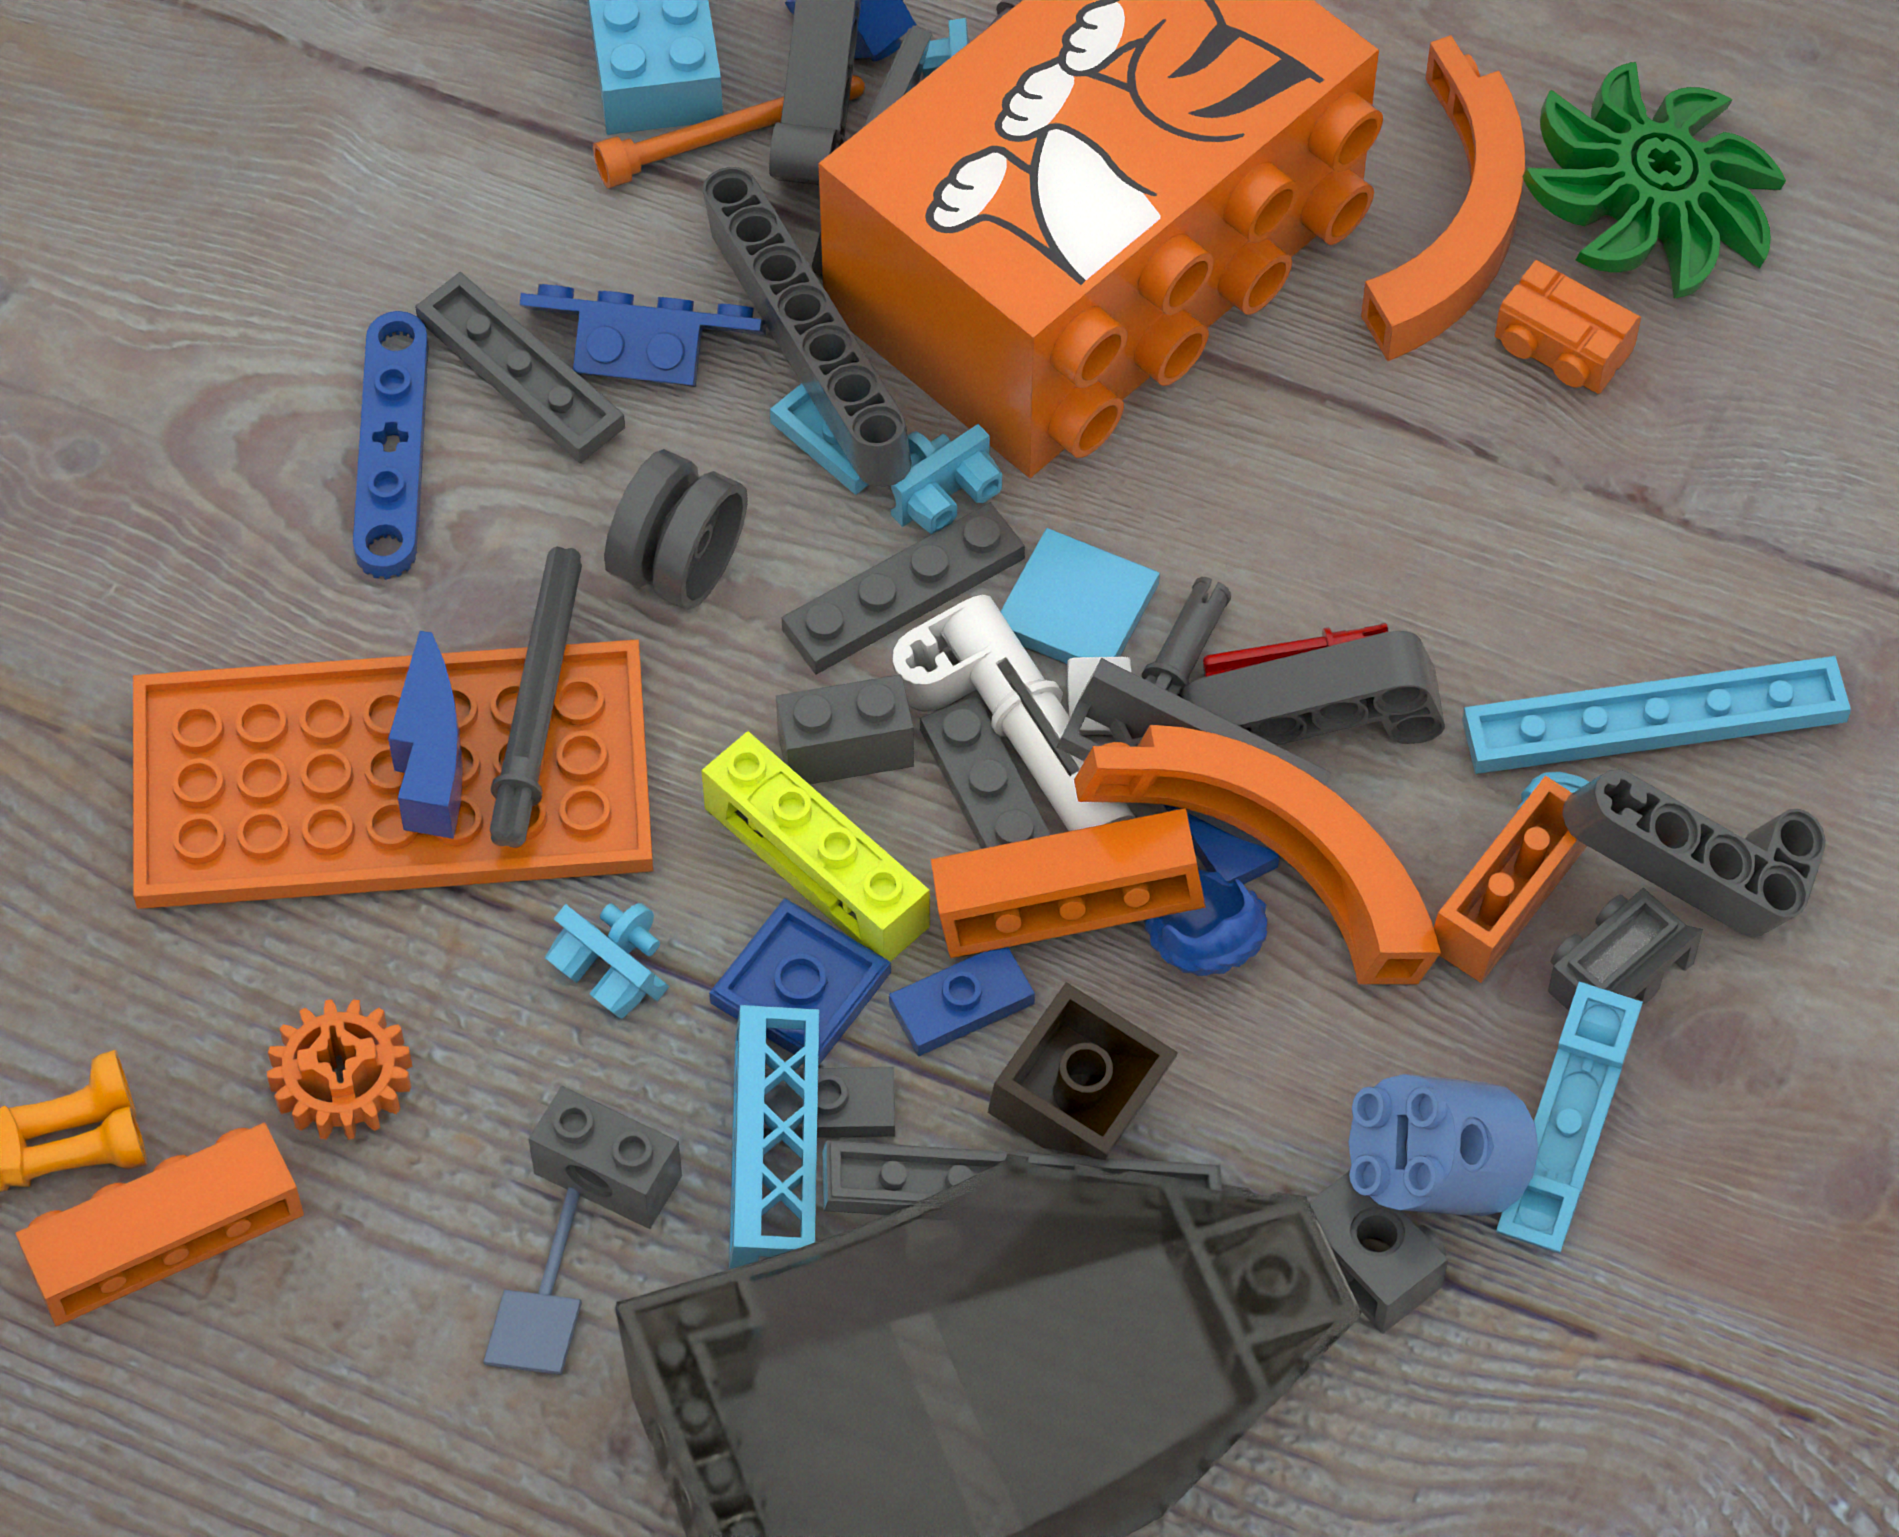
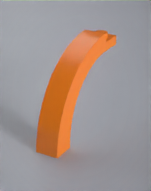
[1361,35,1525,361]
[1074,725,1441,984]

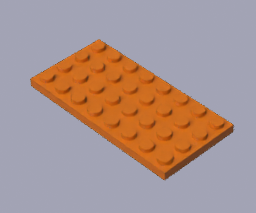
[133,639,654,909]

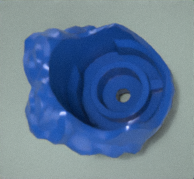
[1144,870,1267,976]

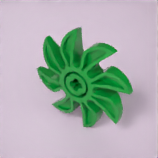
[1522,62,1786,299]

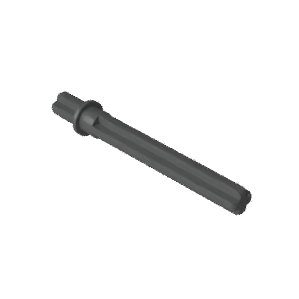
[490,546,582,848]

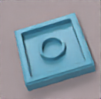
[1000,528,1160,664]

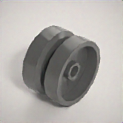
[604,449,748,610]

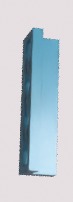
[728,1005,819,1276]

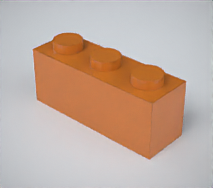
[1434,775,1587,983]

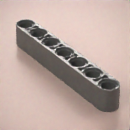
[703,167,912,487]

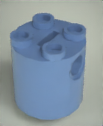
[1348,1074,1538,1216]

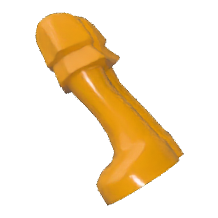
[0,1050,147,1192]

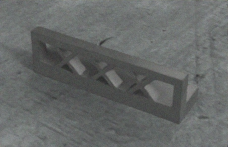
[1056,658,1331,862]

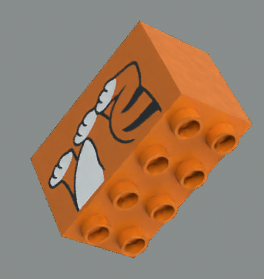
[818,0,1383,479]

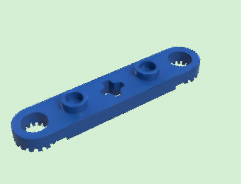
[353,311,429,580]

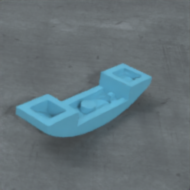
[1496,981,1643,1254]

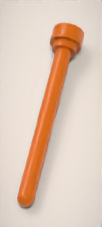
[593,75,865,189]

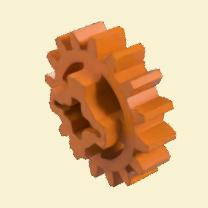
[267,999,413,1140]

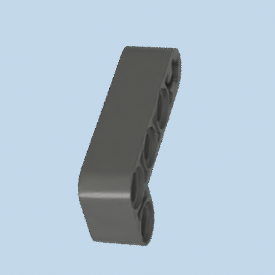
[769,0,861,185]
[1182,631,1445,746]
[1563,769,1826,937]

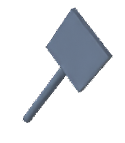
[483,1187,582,1375]

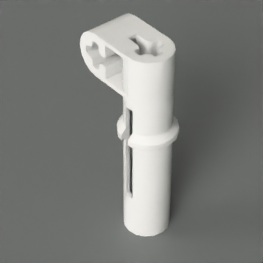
[893,595,1136,831]

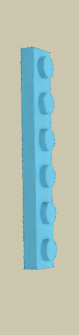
[1462,656,1851,774]

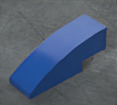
[388,631,463,839]

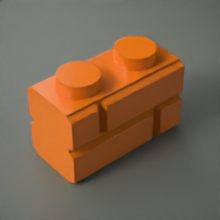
[1495,260,1641,394]

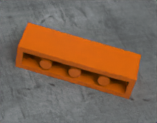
[931,808,1206,958]
[15,1122,304,1327]

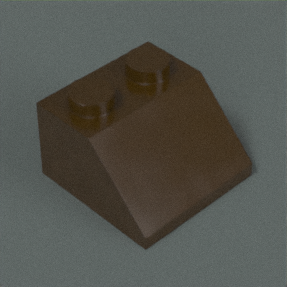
[987,982,1178,1160]

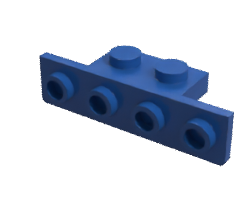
[519,284,767,387]

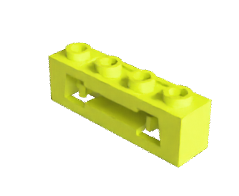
[701,731,930,962]

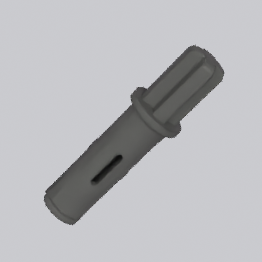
[1142,577,1231,698]

